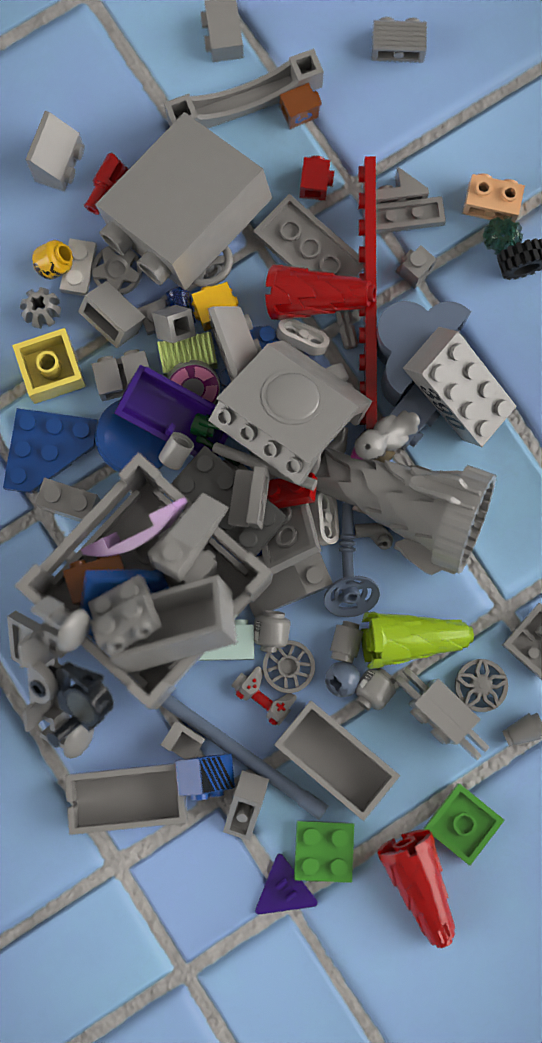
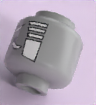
[254,610,291,653]
[355,668,396,711]

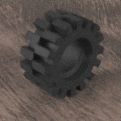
[497,238,542,280]

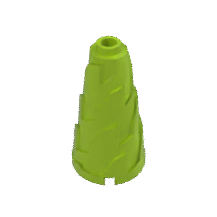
[361,612,474,669]

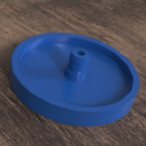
[95,400,167,473]

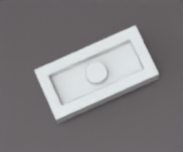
[60,238,97,296]

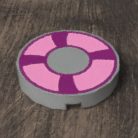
[167,360,220,403]

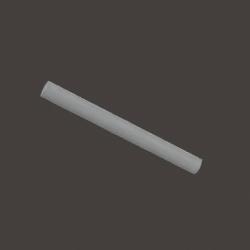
[212,442,317,491]

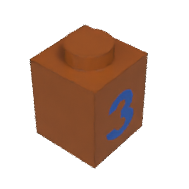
[279,83,322,129]

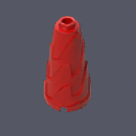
[265,264,377,320]
[377,829,455,948]

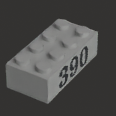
[403,327,517,447]

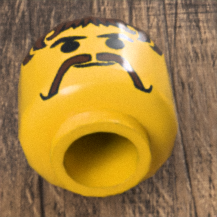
[32,240,73,280]

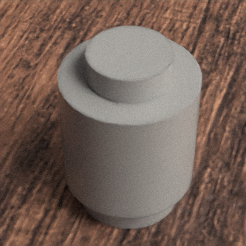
[330,621,364,664]

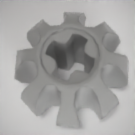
[20,287,61,328]

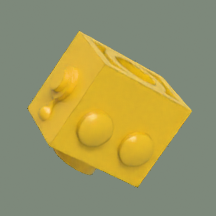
[191,282,239,332]

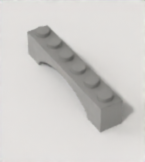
[164,49,324,129]

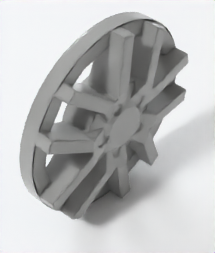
[263,640,315,693]

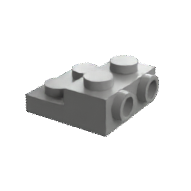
[88,574,162,655]

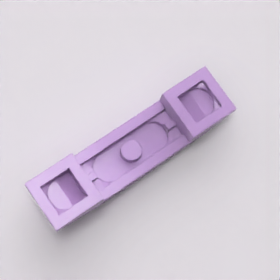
[80,497,188,557]

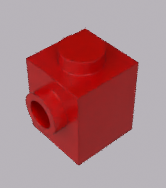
[299,156,335,201]

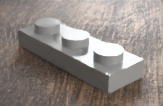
[362,196,446,234]

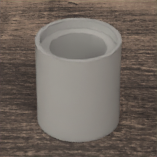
[158,432,194,470]

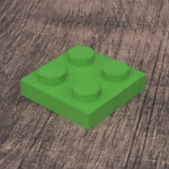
[424,783,505,866]
[294,820,354,883]

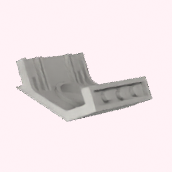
[208,340,373,485]

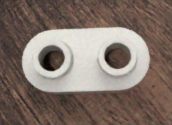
[276,319,330,356]
[310,491,340,546]

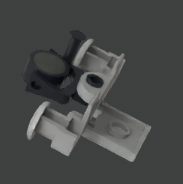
[7,596,114,758]

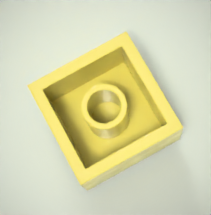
[12,328,86,404]

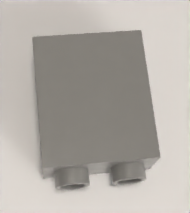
[95,112,272,290]

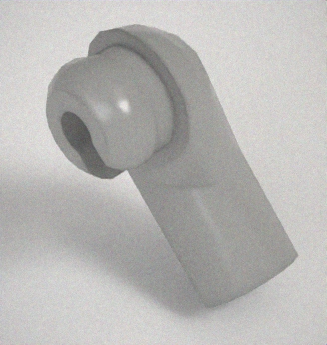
[355,523,393,550]

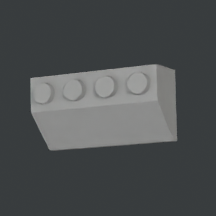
[208,306,262,382]

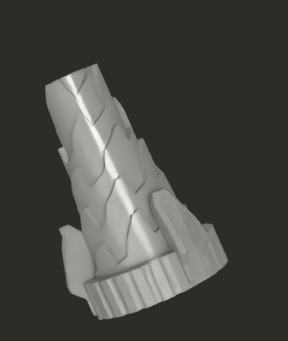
[315,448,496,575]

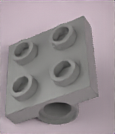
[502,603,542,680]

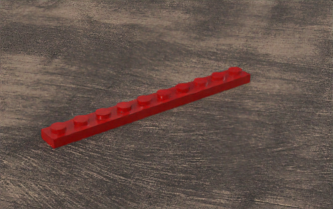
[358,156,377,431]

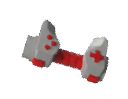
[231,666,297,725]

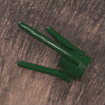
[190,413,240,466]

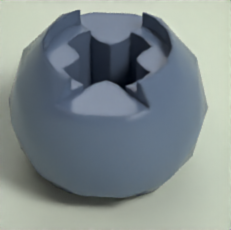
[325,661,361,697]

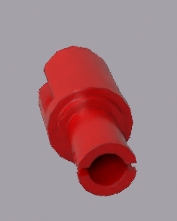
[84,153,129,215]

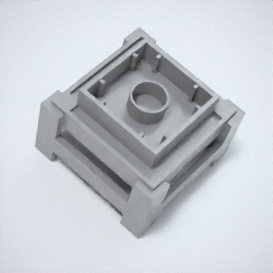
[15,452,272,709]

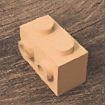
[462,173,525,225]

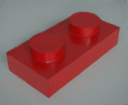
[267,473,317,508]

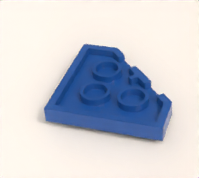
[3,408,98,494]

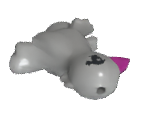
[351,410,420,460]

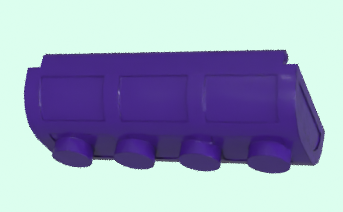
[114,365,229,457]

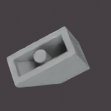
[223,770,269,841]

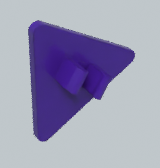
[255,854,318,915]

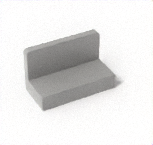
[228,466,270,530]

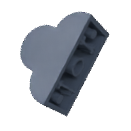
[376,301,471,407]

